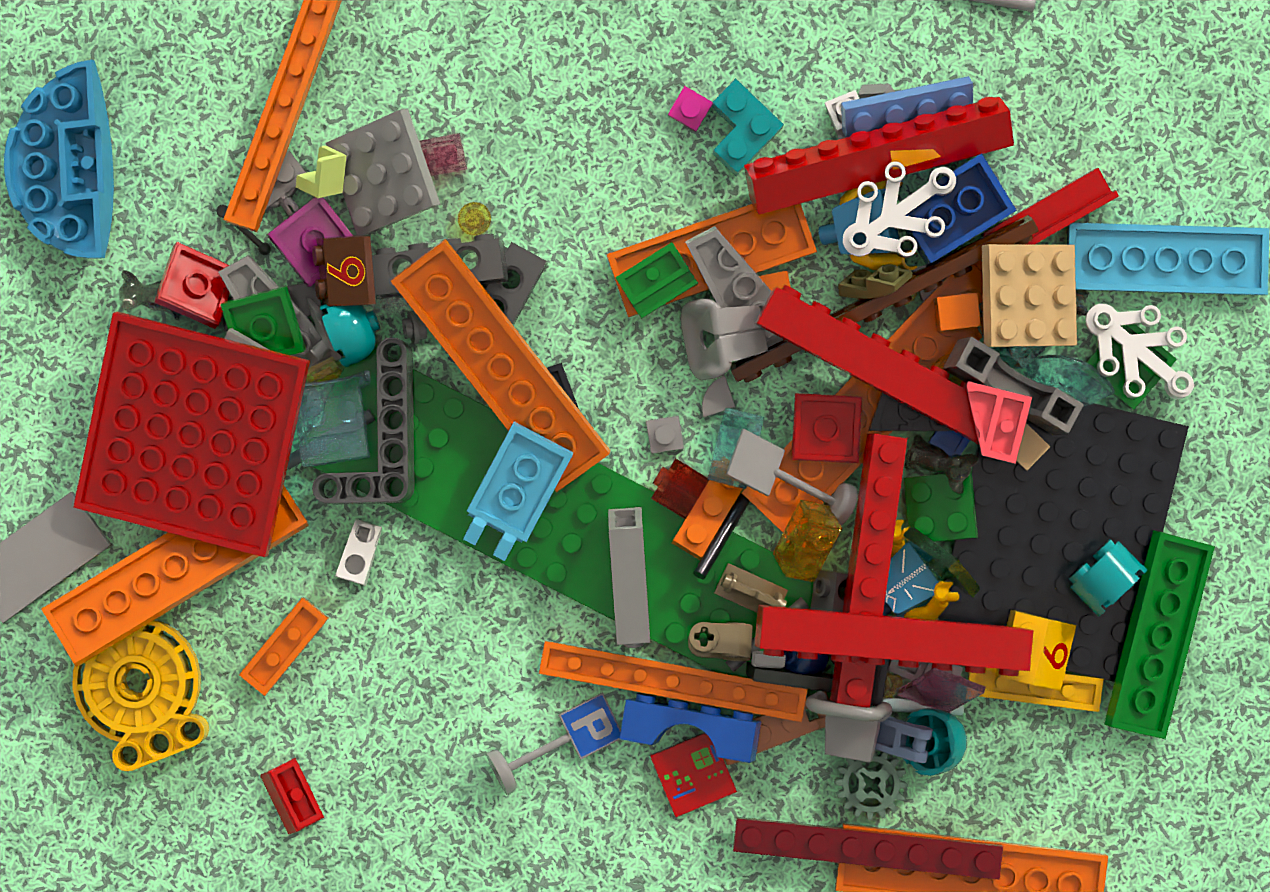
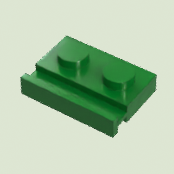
[615,242,698,319]

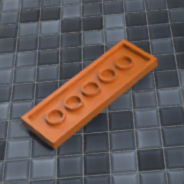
[607,204,817,318]

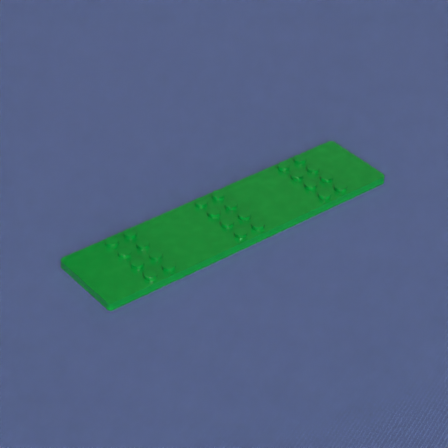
[304,349,815,678]

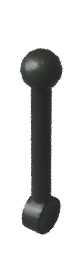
[216,204,271,255]

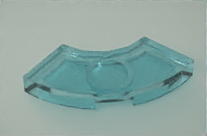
[1023,355,1115,407]

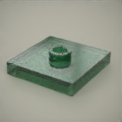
[903,526,980,598]

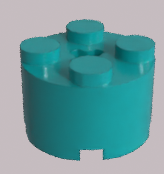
[1069,540,1147,617]

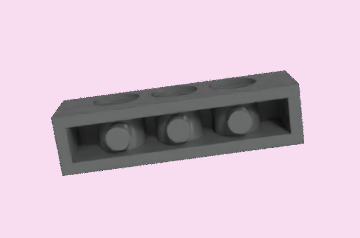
[372,234,509,299]
[448,242,548,363]

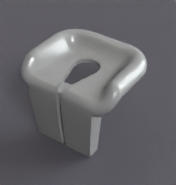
[680,299,768,380]
[806,691,892,762]

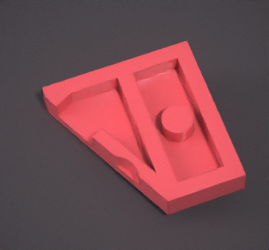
[966,381,1032,464]

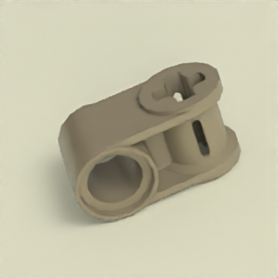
[688,622,753,661]

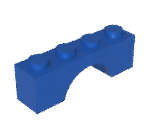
[620,693,762,763]

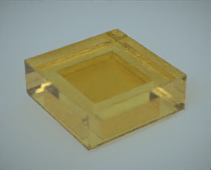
[306,357,342,388]

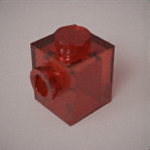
[651,458,710,519]

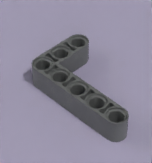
[312,337,415,505]

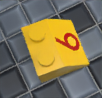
[995,610,1076,690]

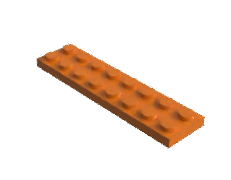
[391,239,611,492]
[41,485,309,667]
[835,823,1108,892]

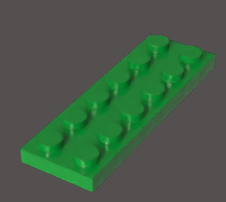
[1104,530,1215,740]

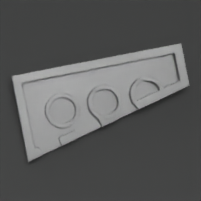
[685,226,784,359]
[218,255,343,376]

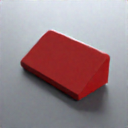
[260,758,324,834]

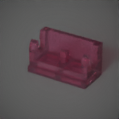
[419,133,468,176]

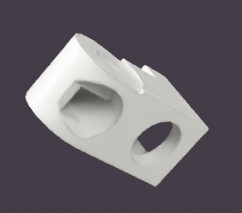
[335,519,382,586]

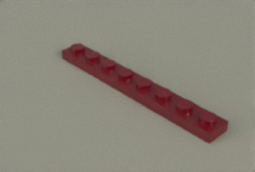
[733,817,1003,880]

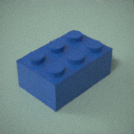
[905,153,1017,265]

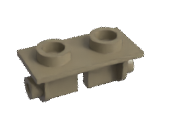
[714,563,788,612]

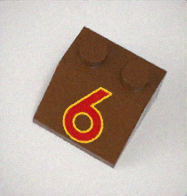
[312,235,376,306]

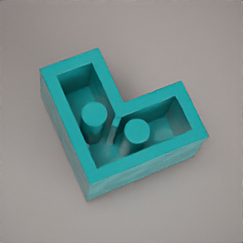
[712,78,784,176]

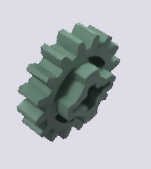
[834,751,908,820]

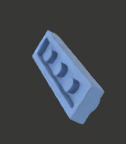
[841,76,973,137]

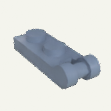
[875,717,933,763]

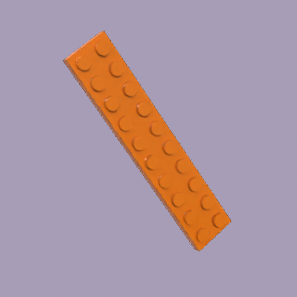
[741,261,984,539]

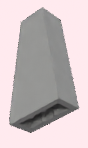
[608,507,650,648]

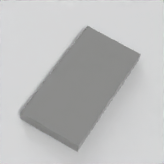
[0,491,112,623]

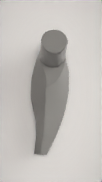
[306,297,334,360]

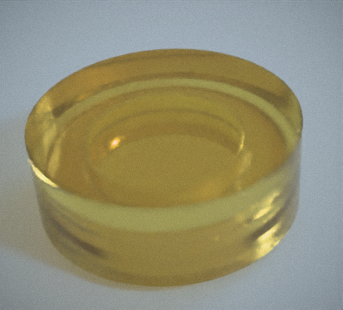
[458,202,492,236]

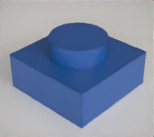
[928,431,970,461]

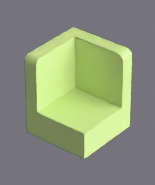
[296,146,347,198]

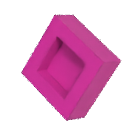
[668,86,712,132]

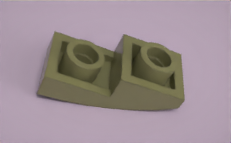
[838,264,912,299]

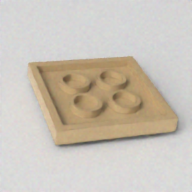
[982,244,1077,347]

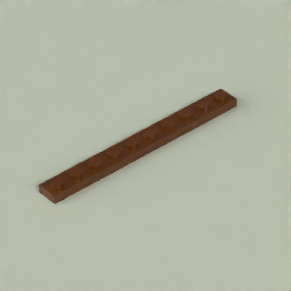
[730,215,1039,383]

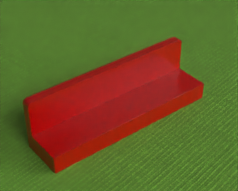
[981,168,1119,245]

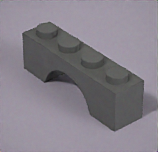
[943,337,1084,436]

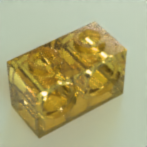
[773,500,842,582]

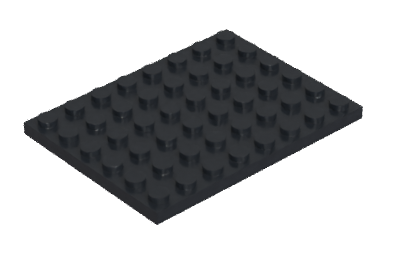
[938,398,1189,682]

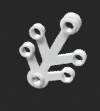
[843,162,956,258]
[1085,304,1194,399]

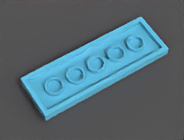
[1067,223,1270,295]

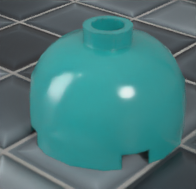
[320,304,380,367]
[903,708,967,776]

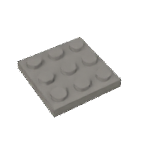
[326,109,440,236]

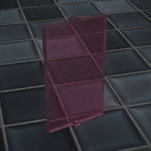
[898,668,986,712]

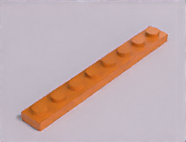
[223,0,342,232]
[539,641,808,722]

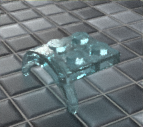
[297,370,371,468]

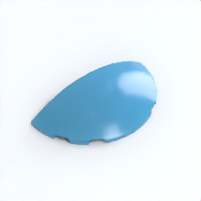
[4,59,114,259]

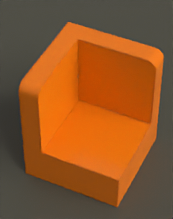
[933,293,981,332]

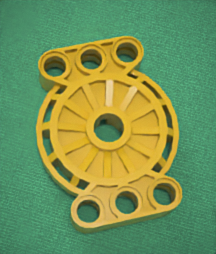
[72,620,209,771]

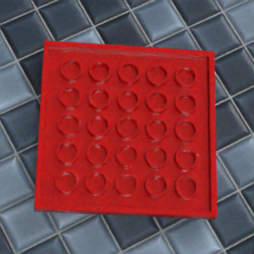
[73,312,310,557]

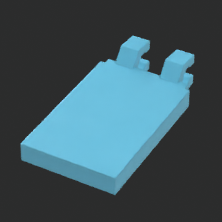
[463,422,574,561]

